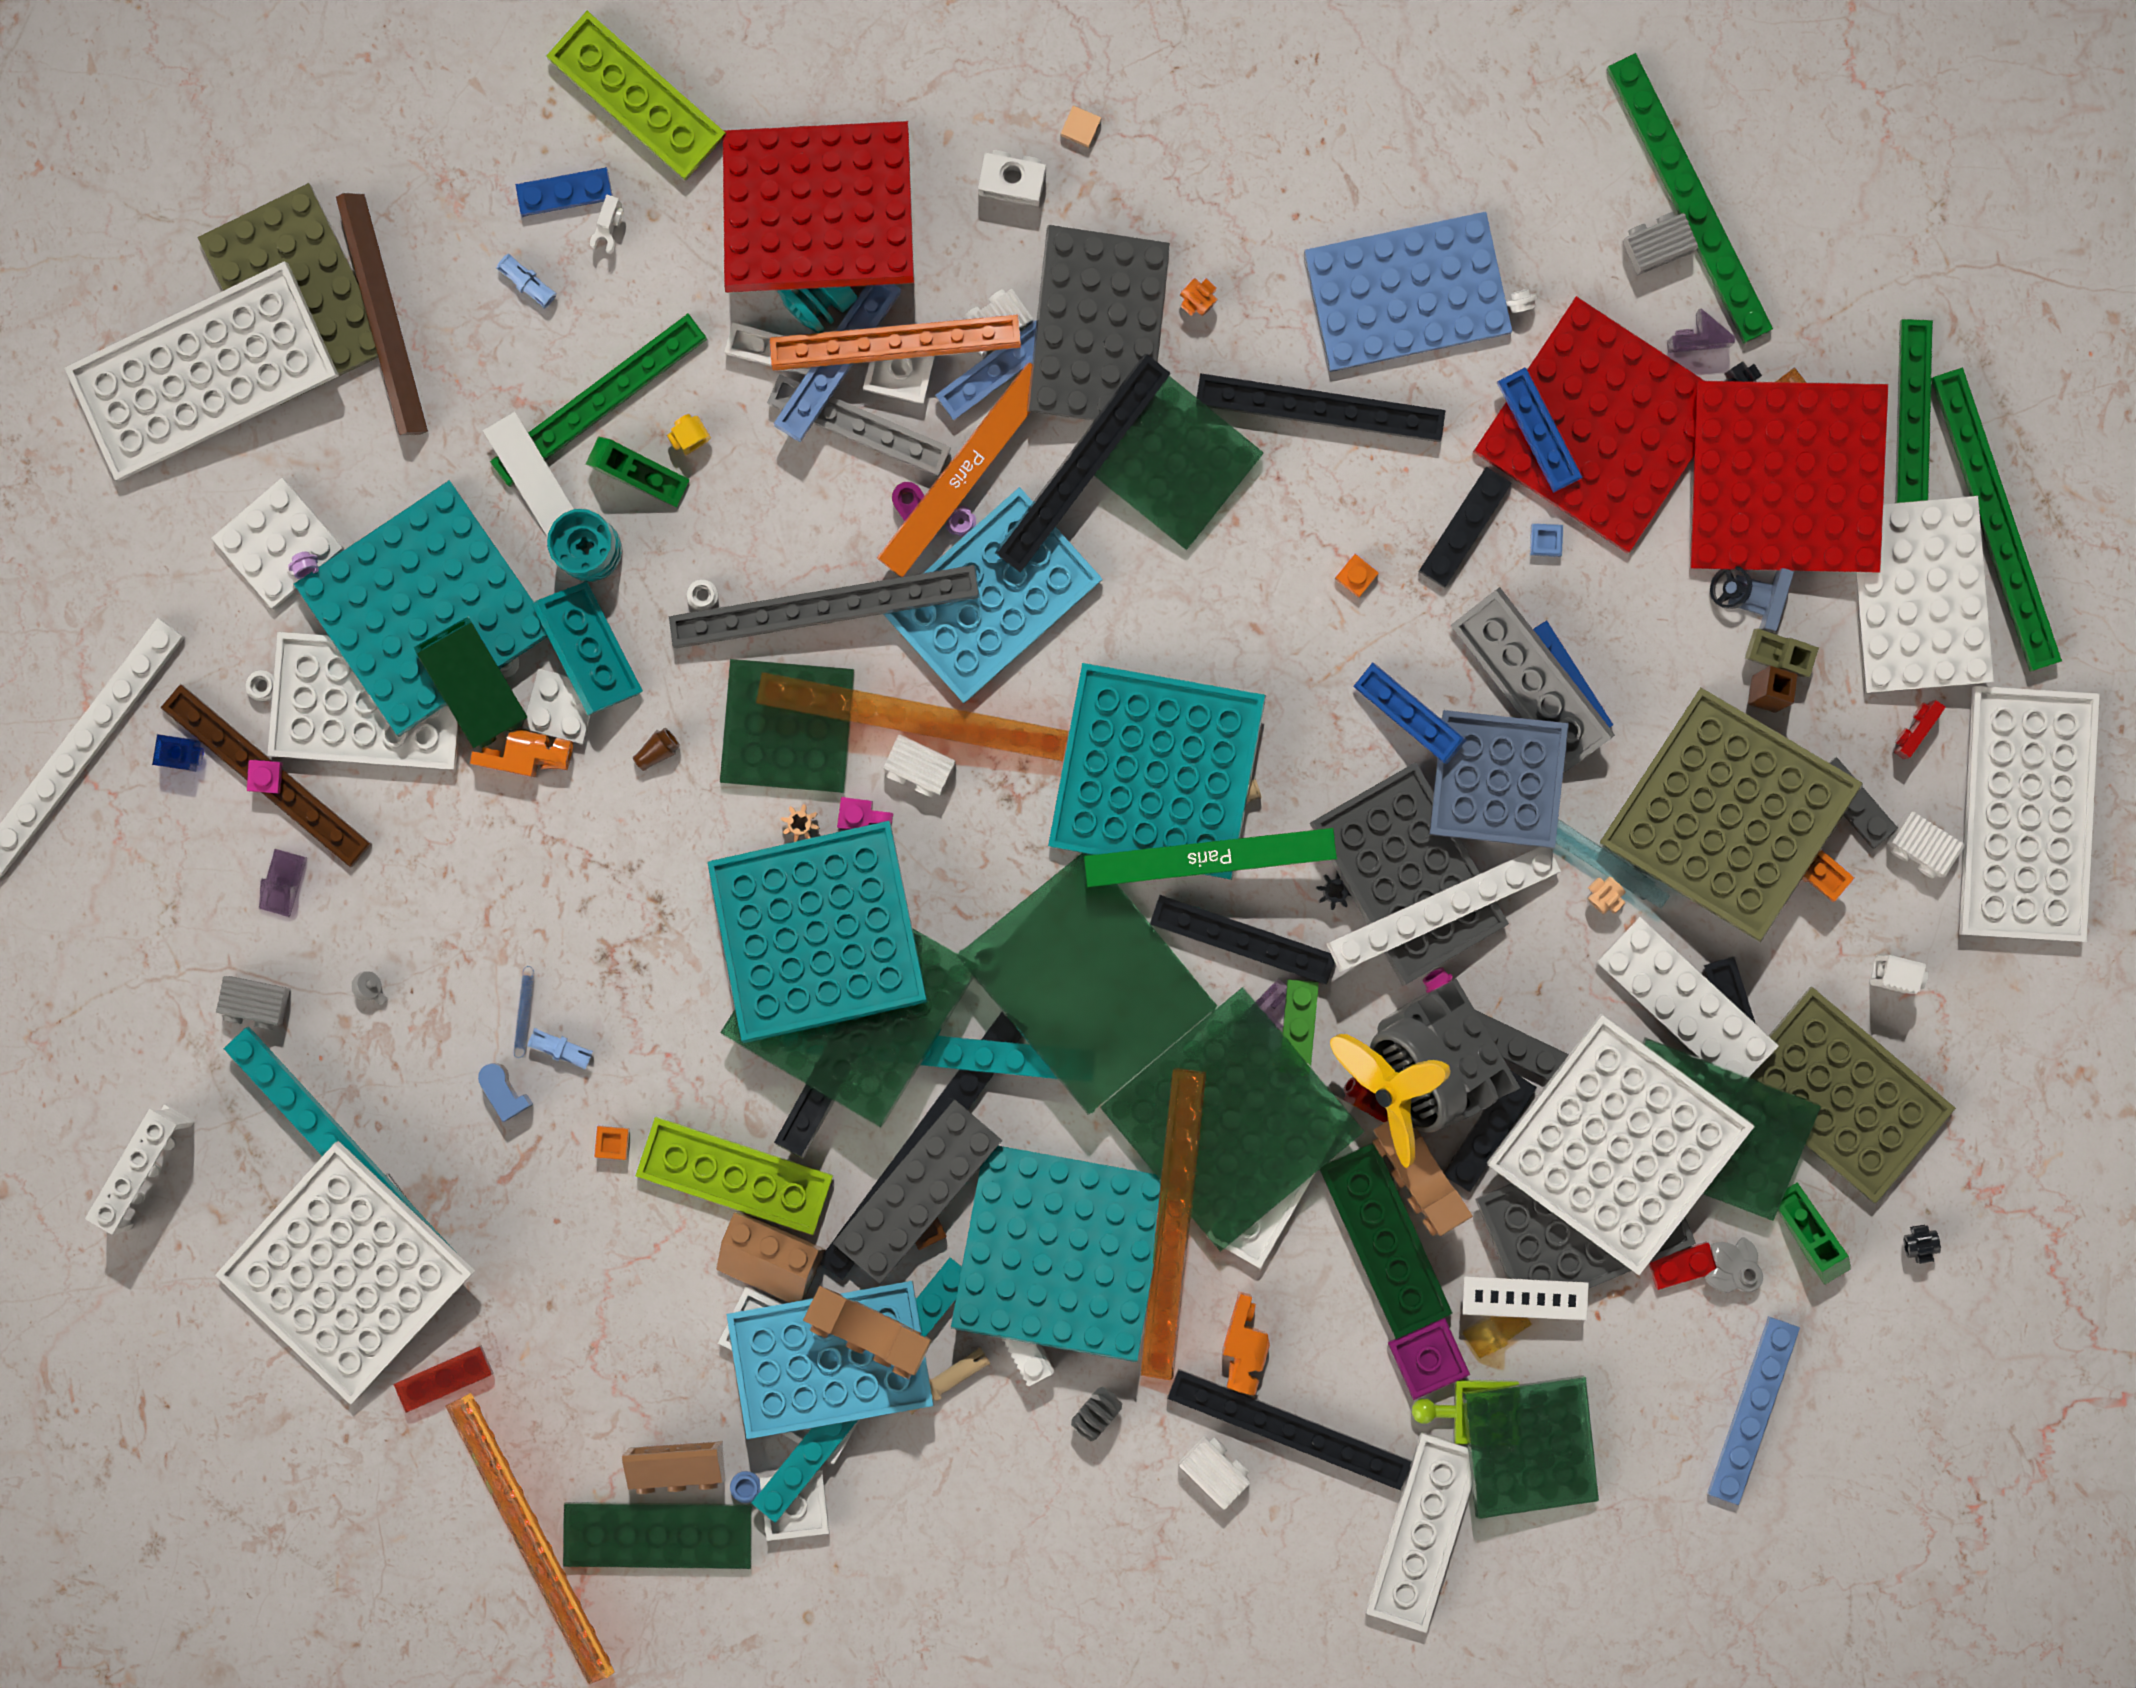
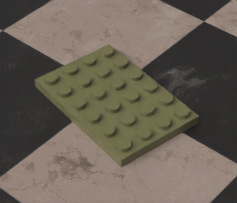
[197,183,378,405]
[1738,987,1956,1203]

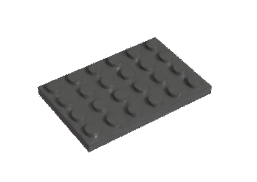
[1027,225,1170,428]
[1309,762,1509,986]
[1475,1183,1696,1289]

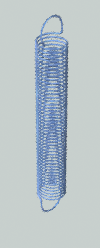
[513,966,534,1058]

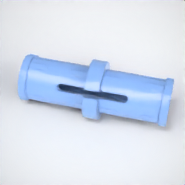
[496,254,557,309]
[527,1028,593,1069]

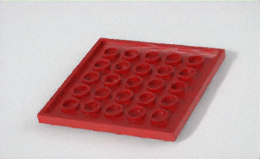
[723,121,914,293]
[1473,296,1705,554]
[1690,381,1889,573]

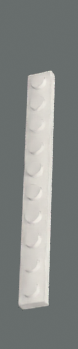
[0,618,185,879]

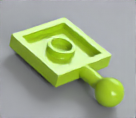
[1412,1380,1519,1445]

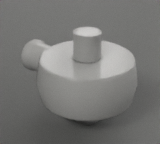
[352,971,387,1005]

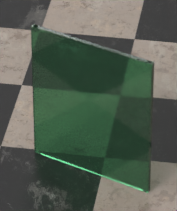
[957,853,1217,1115]

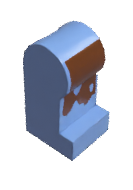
[478,1063,533,1122]

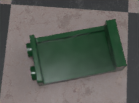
[414,616,528,749]

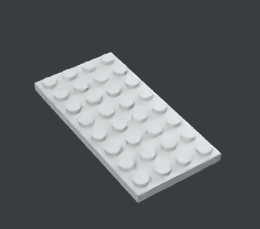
[65,261,339,481]
[1959,686,2100,942]

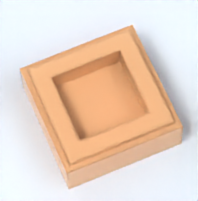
[1061,105,1101,148]

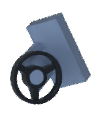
[1710,566,1794,633]

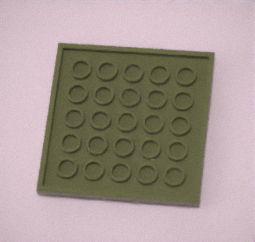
[1599,687,1863,943]

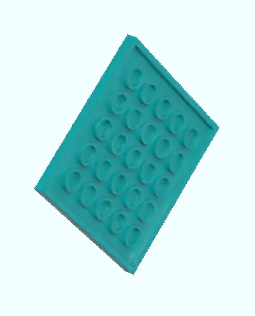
[294,480,548,737]
[1048,663,1266,880]
[707,821,928,1043]
[951,1146,1169,1362]

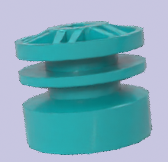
[776,286,858,333]
[547,509,622,582]

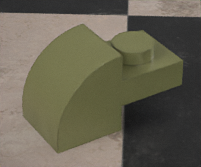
[1745,628,1819,677]

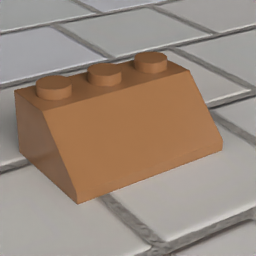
[716,1212,826,1303]
[622,1441,725,1494]

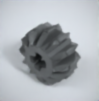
[1071,1387,1122,1442]

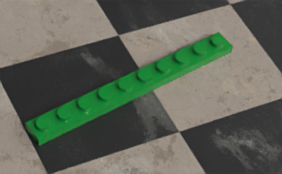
[1607,53,1773,344]
[1931,367,2062,672]

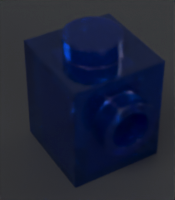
[152,734,204,772]

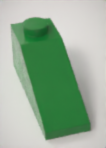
[585,436,690,508]
[1771,1182,1851,1285]

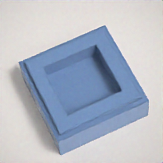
[1530,524,1563,557]

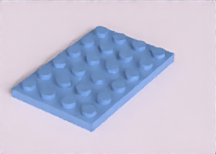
[1304,212,1512,372]

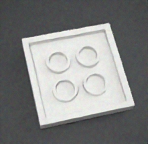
[211,478,344,609]

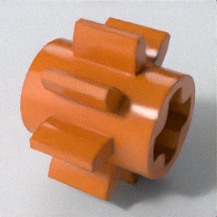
[1180,278,1218,316]

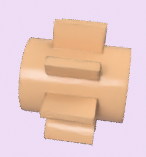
[781,804,820,842]
[1587,876,1626,915]

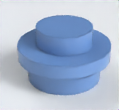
[730,1471,761,1503]

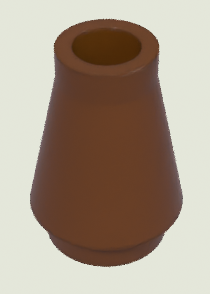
[633,728,680,771]

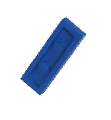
[515,167,613,217]

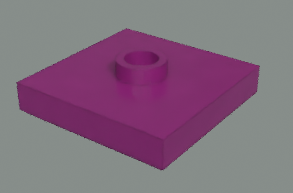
[1388,1317,1470,1400]

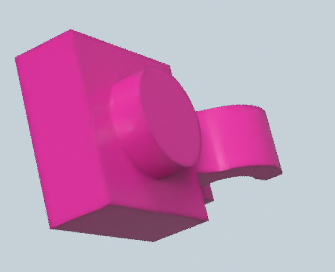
[837,797,893,830]

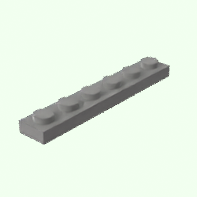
[767,374,951,477]

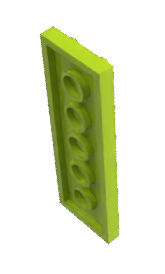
[546,10,726,181]
[635,1116,833,1235]

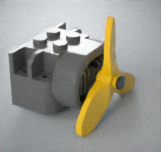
[1330,979,1520,1168]

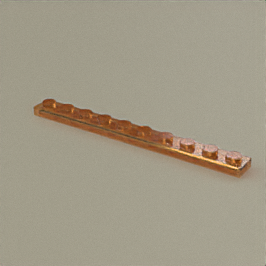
[756,672,1069,762]
[1141,1068,1206,1381]
[445,1393,615,1684]

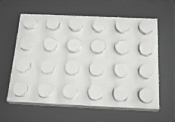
[1856,496,1994,694]
[267,632,459,770]

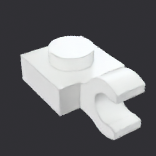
[590,195,624,254]

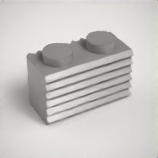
[1623,212,1698,276]
[216,976,290,1030]

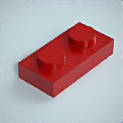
[1893,700,1946,759]
[1649,1241,1717,1290]

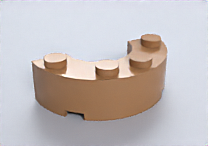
[1372,1120,1473,1237]
[803,1286,932,1379]

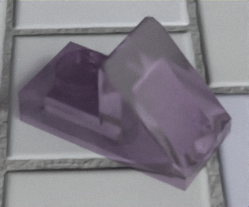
[1667,309,1735,353]
[259,849,307,917]
[1235,978,1287,1028]

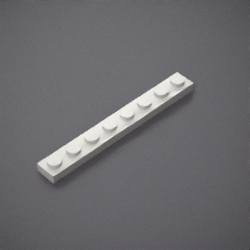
[1327,847,1561,972]

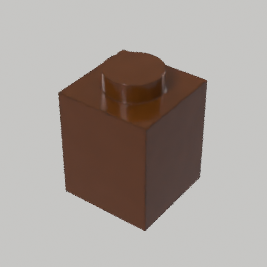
[1748,666,1798,713]

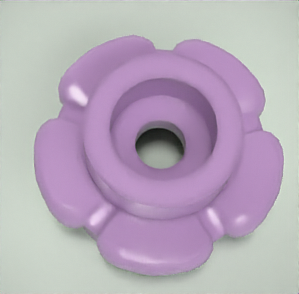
[946,506,976,537]
[288,551,319,579]

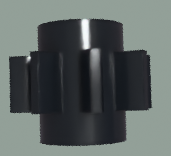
[1724,361,1762,382]
[1316,872,1351,910]
[1903,1224,1941,1264]

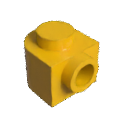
[666,414,711,456]

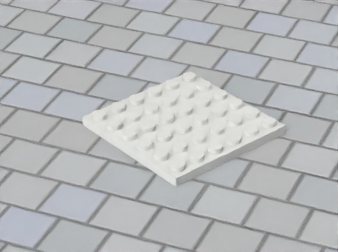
[1487,1013,1755,1275]
[215,1141,475,1404]

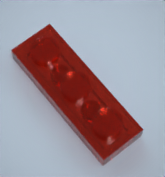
[393,1345,494,1413]

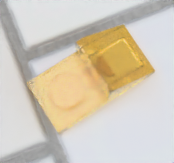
[1462,1315,1532,1359]

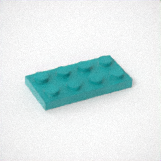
[532,581,643,716]

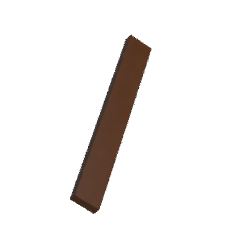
[336,193,428,435]
[160,684,372,867]

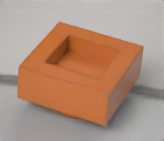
[1335,554,1379,598]
[594,1126,630,1160]

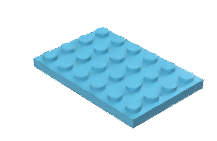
[883,487,1103,704]
[726,1281,934,1439]

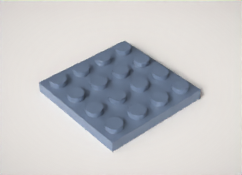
[1429,710,1568,848]

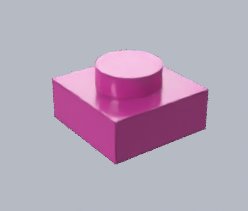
[247,760,283,794]

